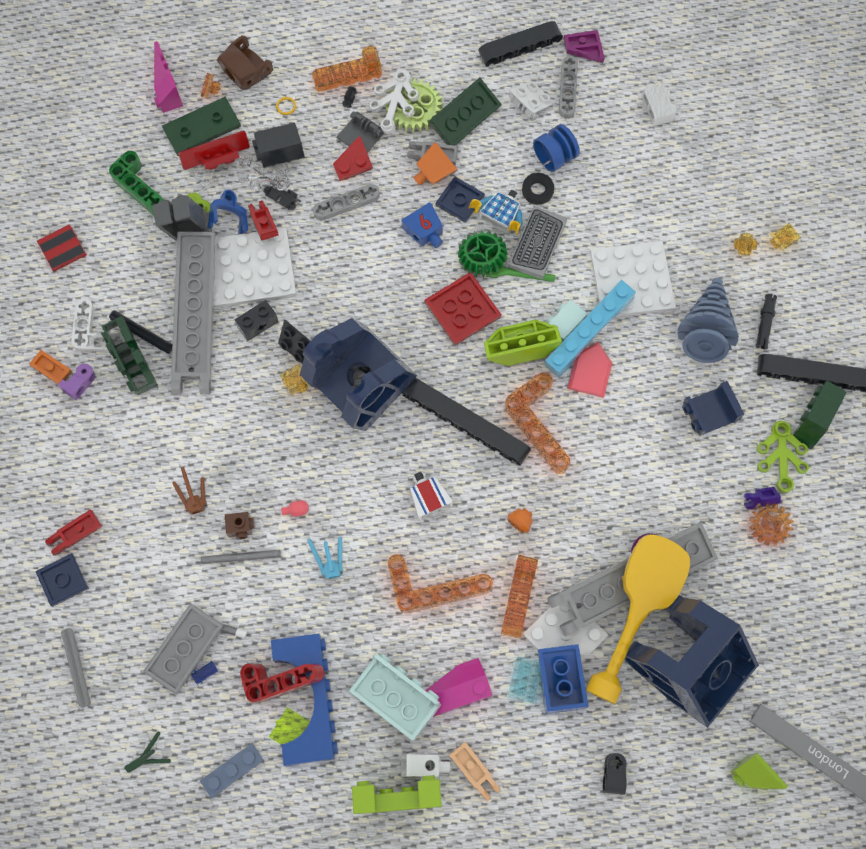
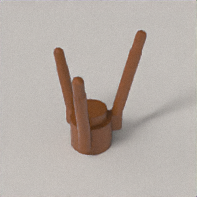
[172,467,207,515]

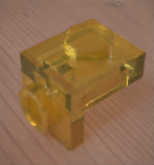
[770,223,801,251]

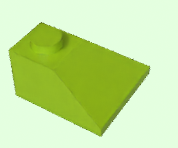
[730,753,788,790]

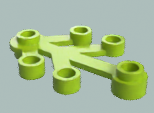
[757,421,809,493]

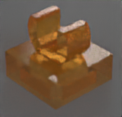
[200,73,221,98]

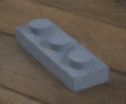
[200,743,264,799]

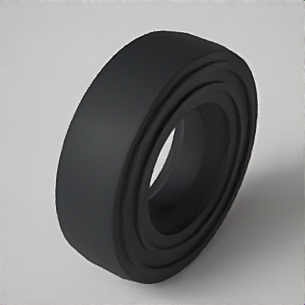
[522,173,554,205]

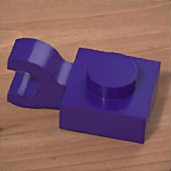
[744,487,781,509]

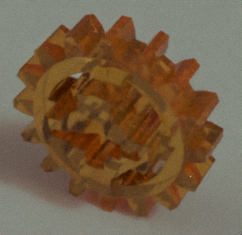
[749,503,794,546]

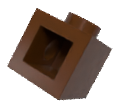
[225,512,255,539]

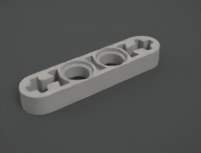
[559,56,578,119]
[313,184,380,221]

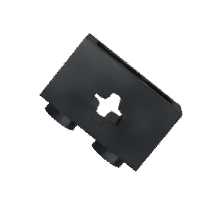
[234,300,279,342]

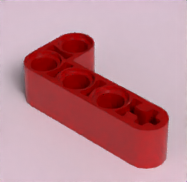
[240,663,324,703]

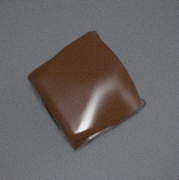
[217,35,273,90]

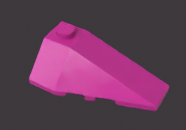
[154,41,183,113]
[425,658,492,717]

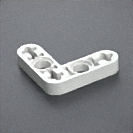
[71,298,125,352]

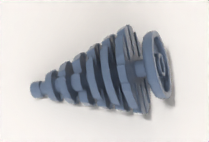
[677,278,739,363]

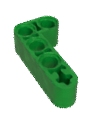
[109,151,163,215]

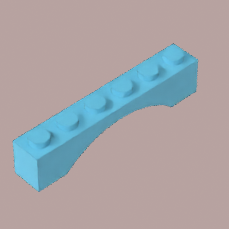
[545,280,636,378]

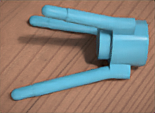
[307,536,343,579]

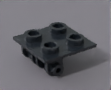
[278,320,311,364]

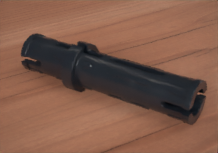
[755,294,777,350]

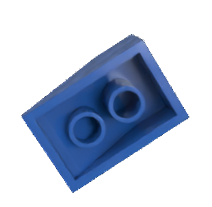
[538,644,589,714]

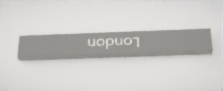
[749,704,866,802]

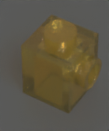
[280,364,309,396]

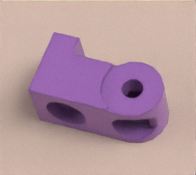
[58,364,96,401]

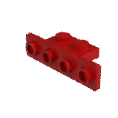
[178,130,250,170]

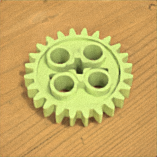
[386,78,443,133]

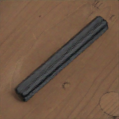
[109,310,173,354]

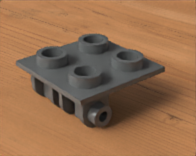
[336,111,384,153]

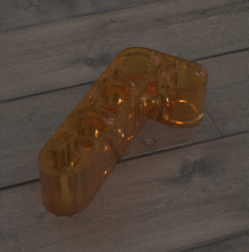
[312,46,382,92]
[501,555,538,639]

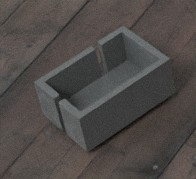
[152,195,212,242]

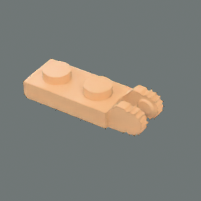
[449,742,501,801]

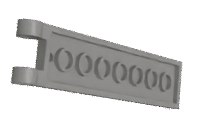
[170,232,216,394]
[547,523,718,636]

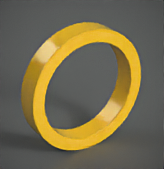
[276,97,296,115]

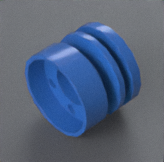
[533,124,580,172]

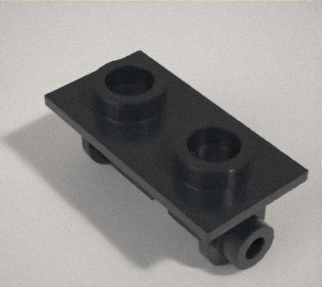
[263,180,301,210]

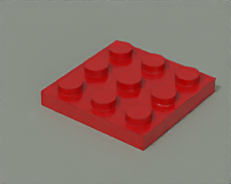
[424,273,502,346]

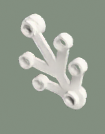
[369,69,419,134]

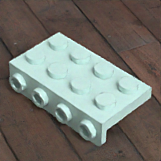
[349,653,441,742]

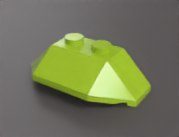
[484,319,562,366]

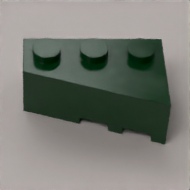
[793,380,847,450]

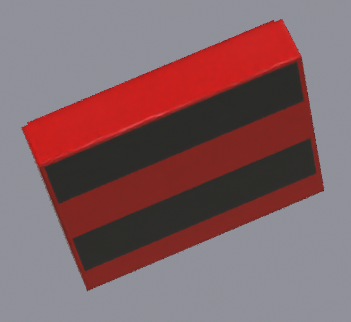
[37,224,87,272]

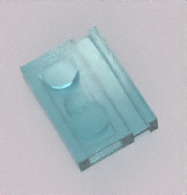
[507,656,541,704]

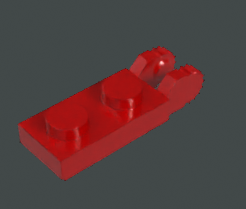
[248,200,279,241]
[45,510,103,556]

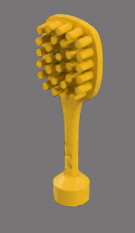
[586,535,690,705]

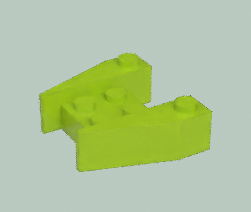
[352,775,442,814]

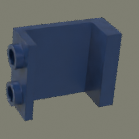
[682,381,744,436]

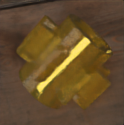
[734,233,757,255]

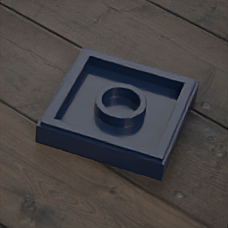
[435,176,485,223]
[35,553,89,607]

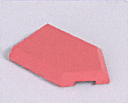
[567,342,612,398]

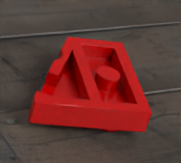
[333,136,373,181]

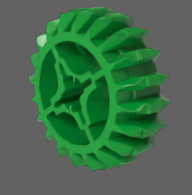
[458,229,508,278]

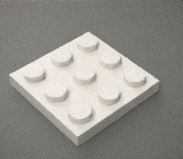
[523,602,608,663]

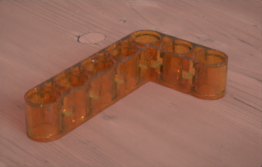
[505,372,570,474]
[388,554,493,614]

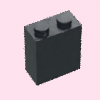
[252,122,305,168]

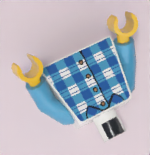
[468,190,523,235]

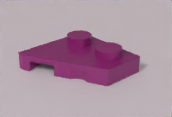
[563,30,605,63]

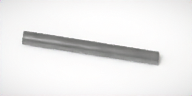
[201,549,281,564]

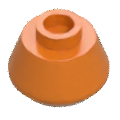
[507,508,533,533]

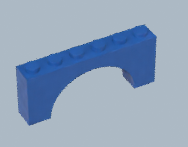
[271,633,338,766]

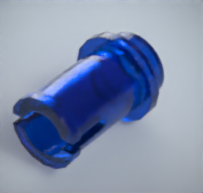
[191,661,219,685]

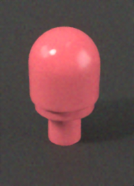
[281,500,309,517]

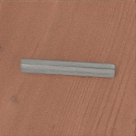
[61,628,91,708]

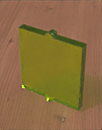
[269,707,310,744]

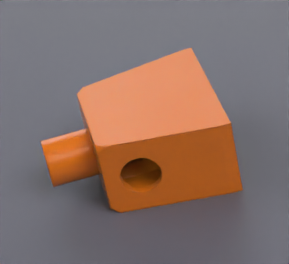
[413,142,458,186]

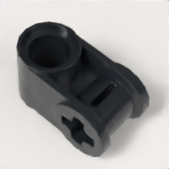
[602,753,627,795]

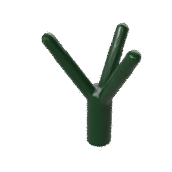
[125,731,171,773]

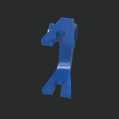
[207,189,248,235]

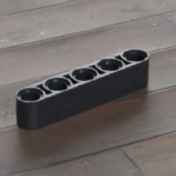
[478,21,563,67]

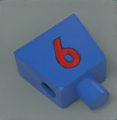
[401,202,443,248]

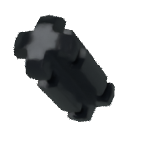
[342,86,357,108]

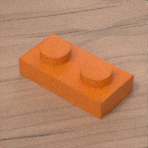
[29,350,72,384]

